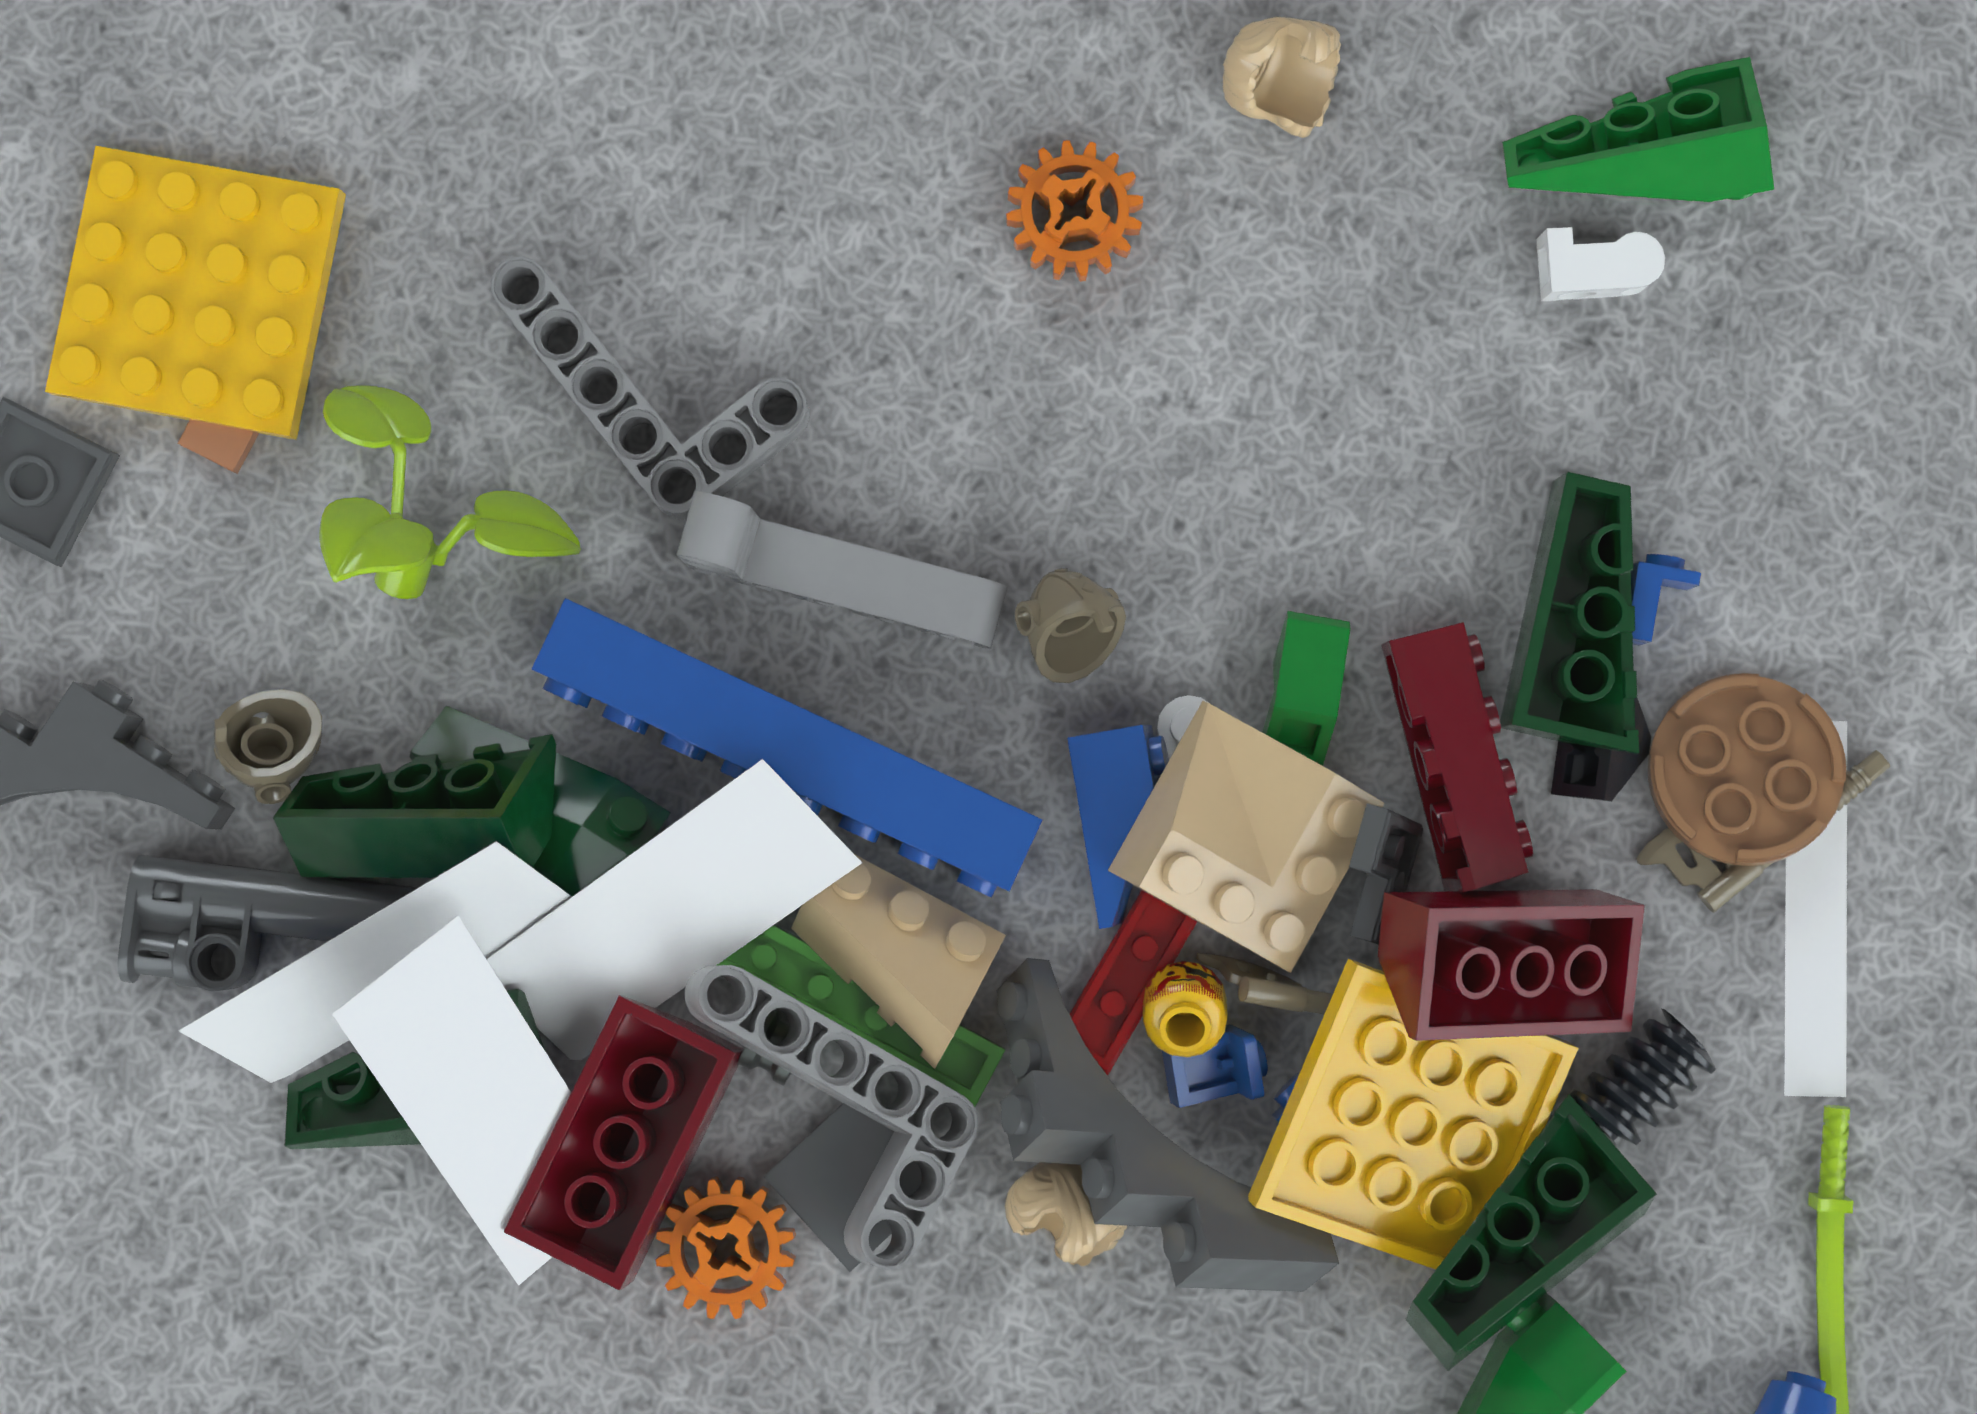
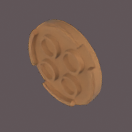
[1648,673,1846,866]

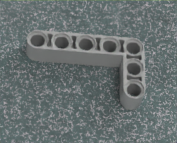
[490,256,810,520]
[676,491,1008,649]
[685,965,979,1270]

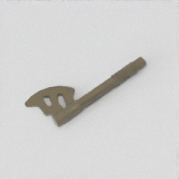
[1636,750,1890,913]
[1196,953,1333,1015]

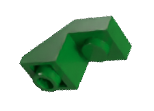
[1262,611,1351,766]

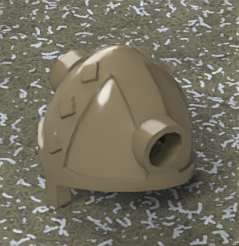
[1015,568,1126,683]
[214,689,322,804]

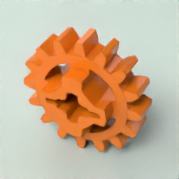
[1006,140,1144,282]
[655,1176,796,1319]

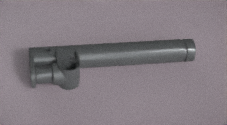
[118,855,417,991]

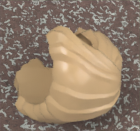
[1223,17,1341,138]
[1005,1162,1127,1267]

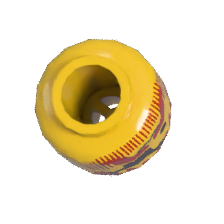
[1143,961,1228,1057]

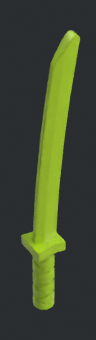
[1808,1105,1854,1414]

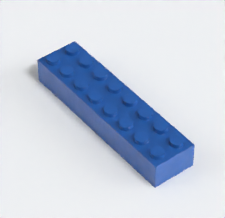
[532,598,1042,898]

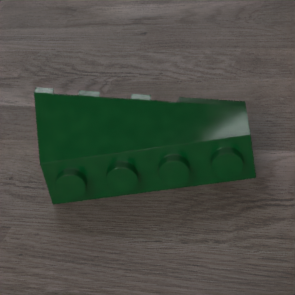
[1500,472,1639,754]
[273,734,557,879]
[1406,1094,1657,1371]

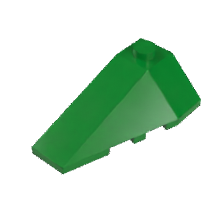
[1502,57,1774,202]
[1457,1293,1627,1414]

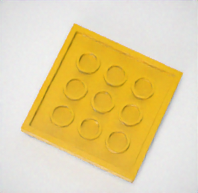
[45,146,346,440]
[1248,958,1579,1270]

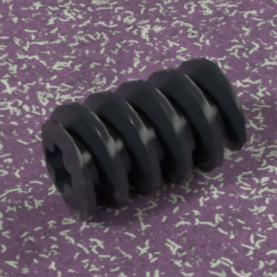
[1570,1008,1716,1146]

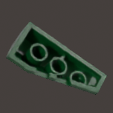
[409,706,671,897]
[284,989,546,1149]

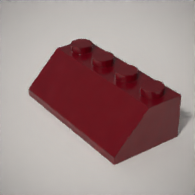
[1378,889,1645,1041]
[504,995,744,1291]

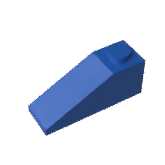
[1067,725,1169,929]

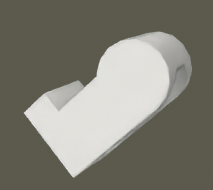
[1536,227,1665,301]

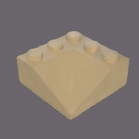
[1108,701,1385,973]

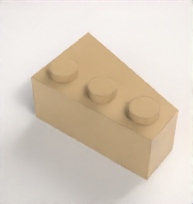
[791,855,1006,1069]

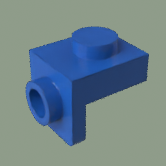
[1631,554,1701,646]
[1162,1024,1268,1108]

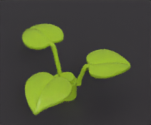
[319,385,581,599]

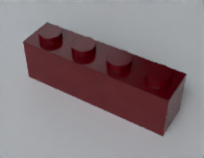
[1381,622,1533,892]

